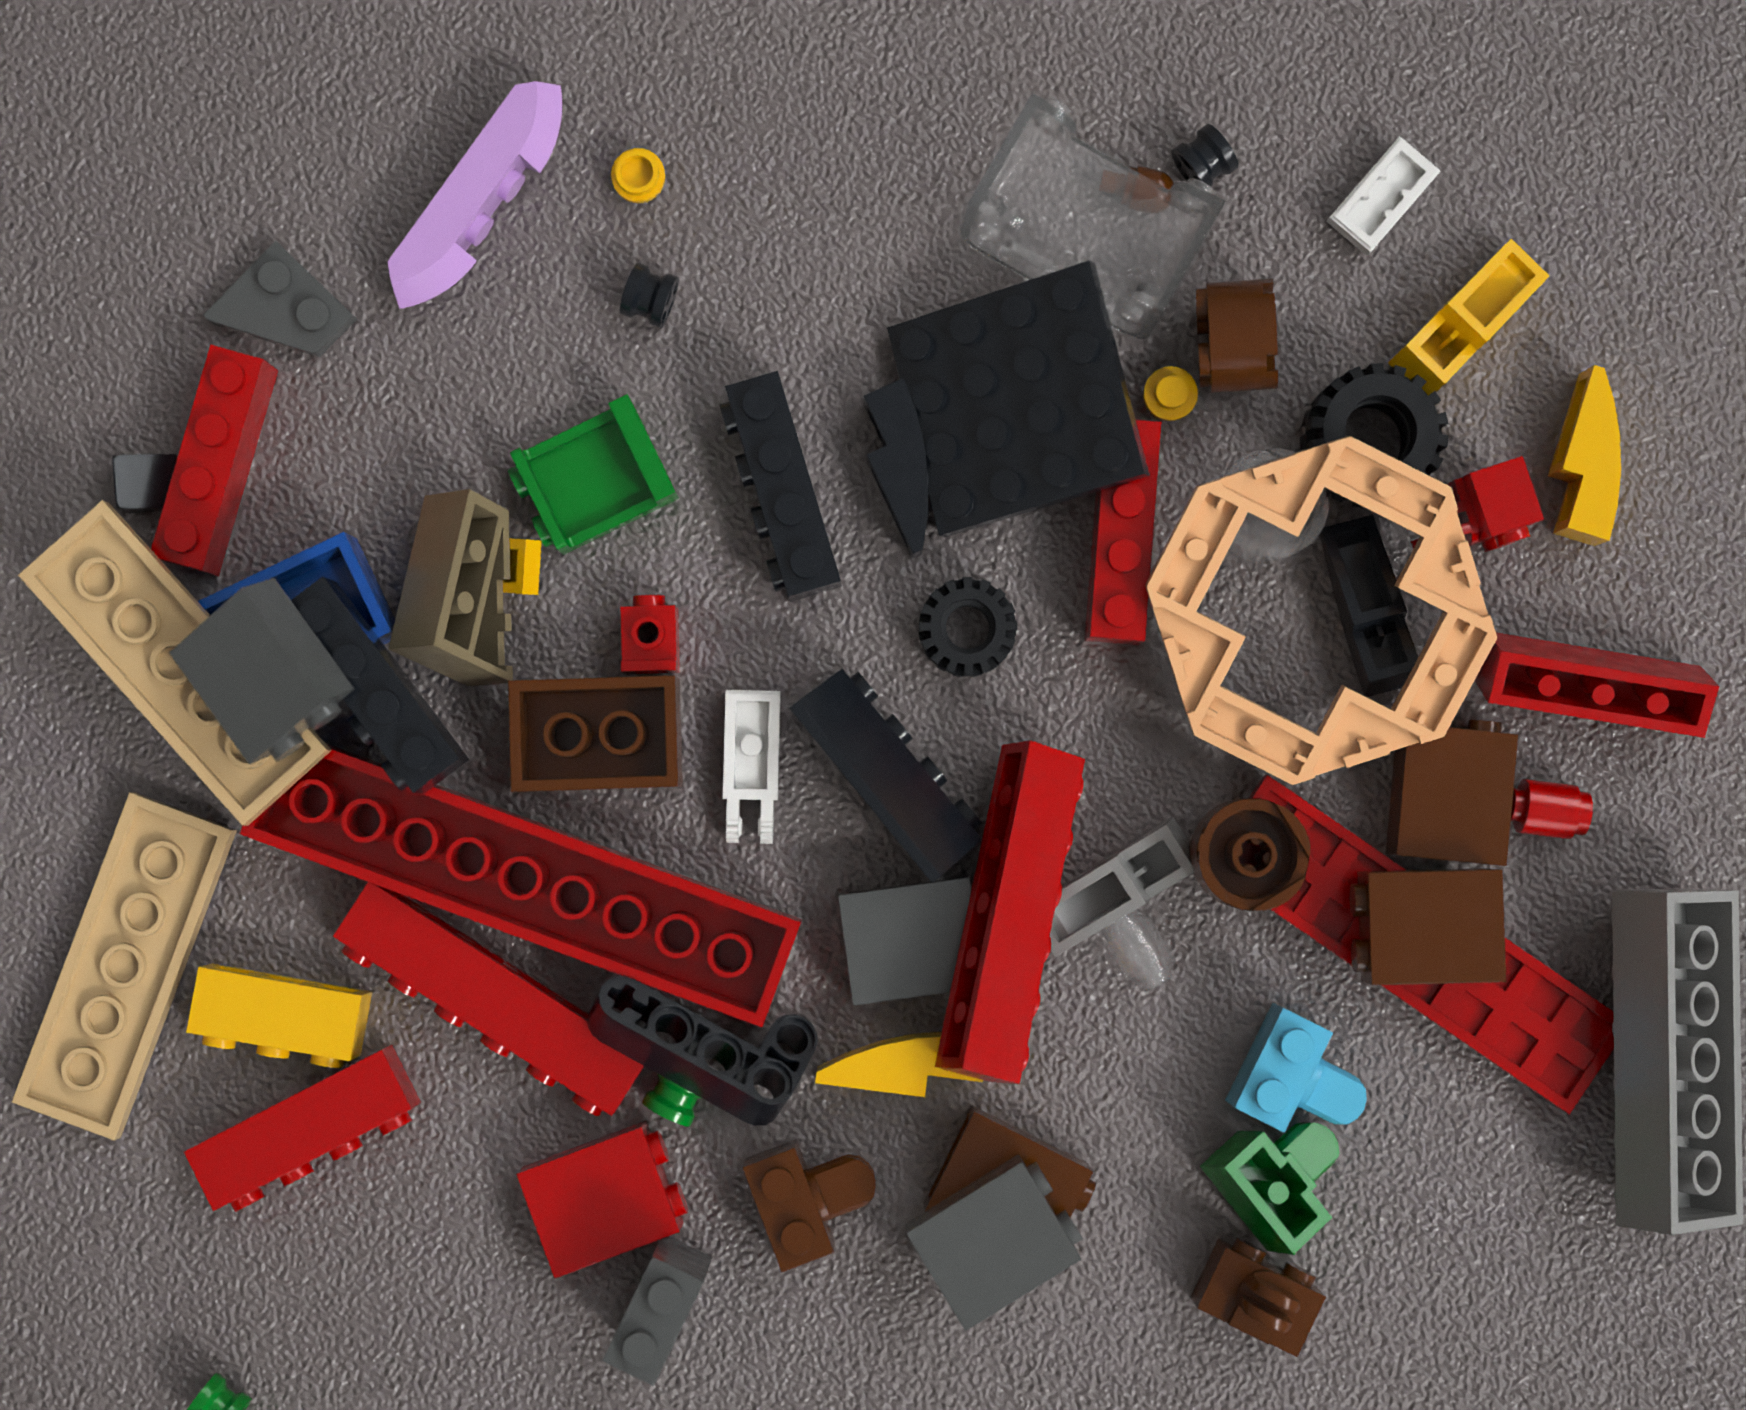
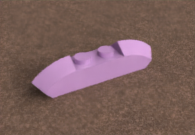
[387,81,562,309]

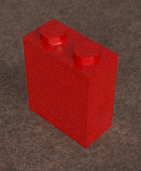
[516,1120,688,1279]

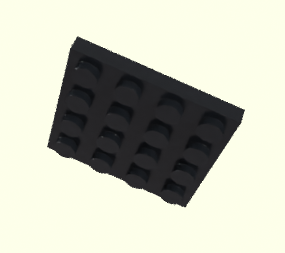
[887,260,1150,537]

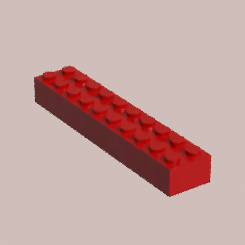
[239,743,803,1027]

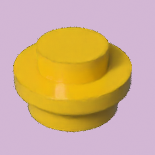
[611,148,665,203]
[1143,366,1198,421]

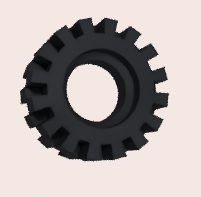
[918,577,1017,677]

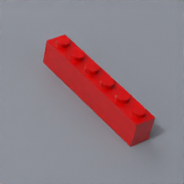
[934,740,1085,1084]
[333,882,645,1117]

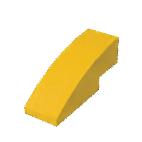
[1388,239,1549,395]
[1548,365,1621,546]
[815,1032,983,1097]

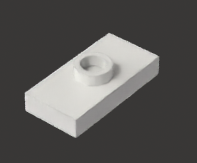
[1326,136,1440,256]

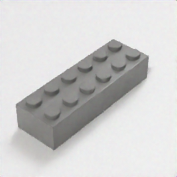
[1611,888,1743,1235]

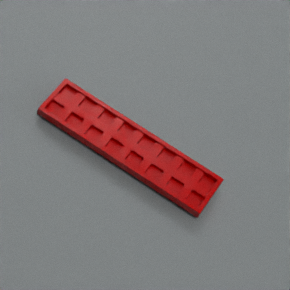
[1238,775,1614,1115]

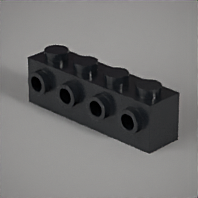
[719,371,842,602]
[291,576,470,793]

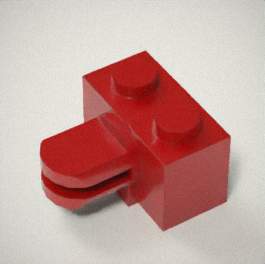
[1407,456,1544,553]

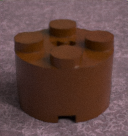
[1196,278,1278,393]
[1189,798,1310,911]

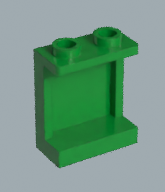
[507,394,680,555]

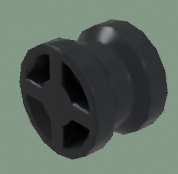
[1171,124,1239,194]
[619,262,679,328]

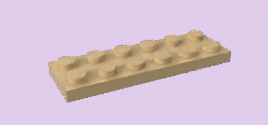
[18,500,331,826]
[12,792,237,1141]

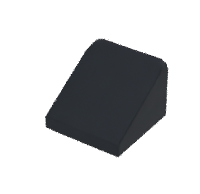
[112,454,177,513]

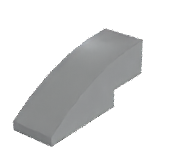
[1050,817,1194,957]

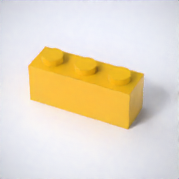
[186,963,373,1068]

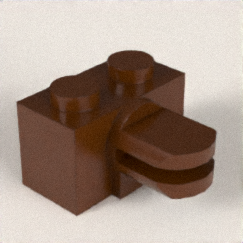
[742,1139,876,1272]
[1190,1237,1326,1357]

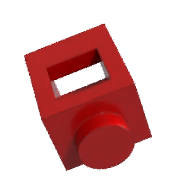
[620,595,680,675]

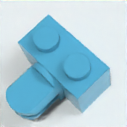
[1225,1003,1367,1133]

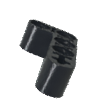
[587,976,818,1126]

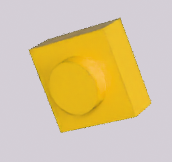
[503,538,542,595]

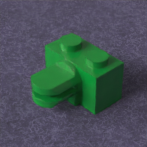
[1200,1122,1340,1255]

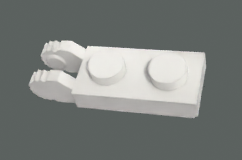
[723,690,781,844]

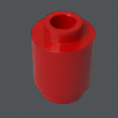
[1511,779,1593,839]

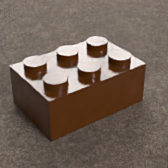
[508,675,683,792]

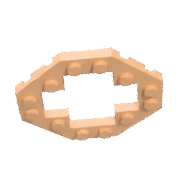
[1145,436,1497,785]

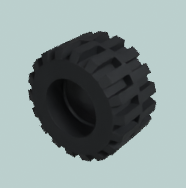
[1300,363,1449,508]

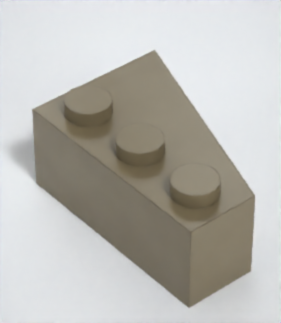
[388,489,513,686]

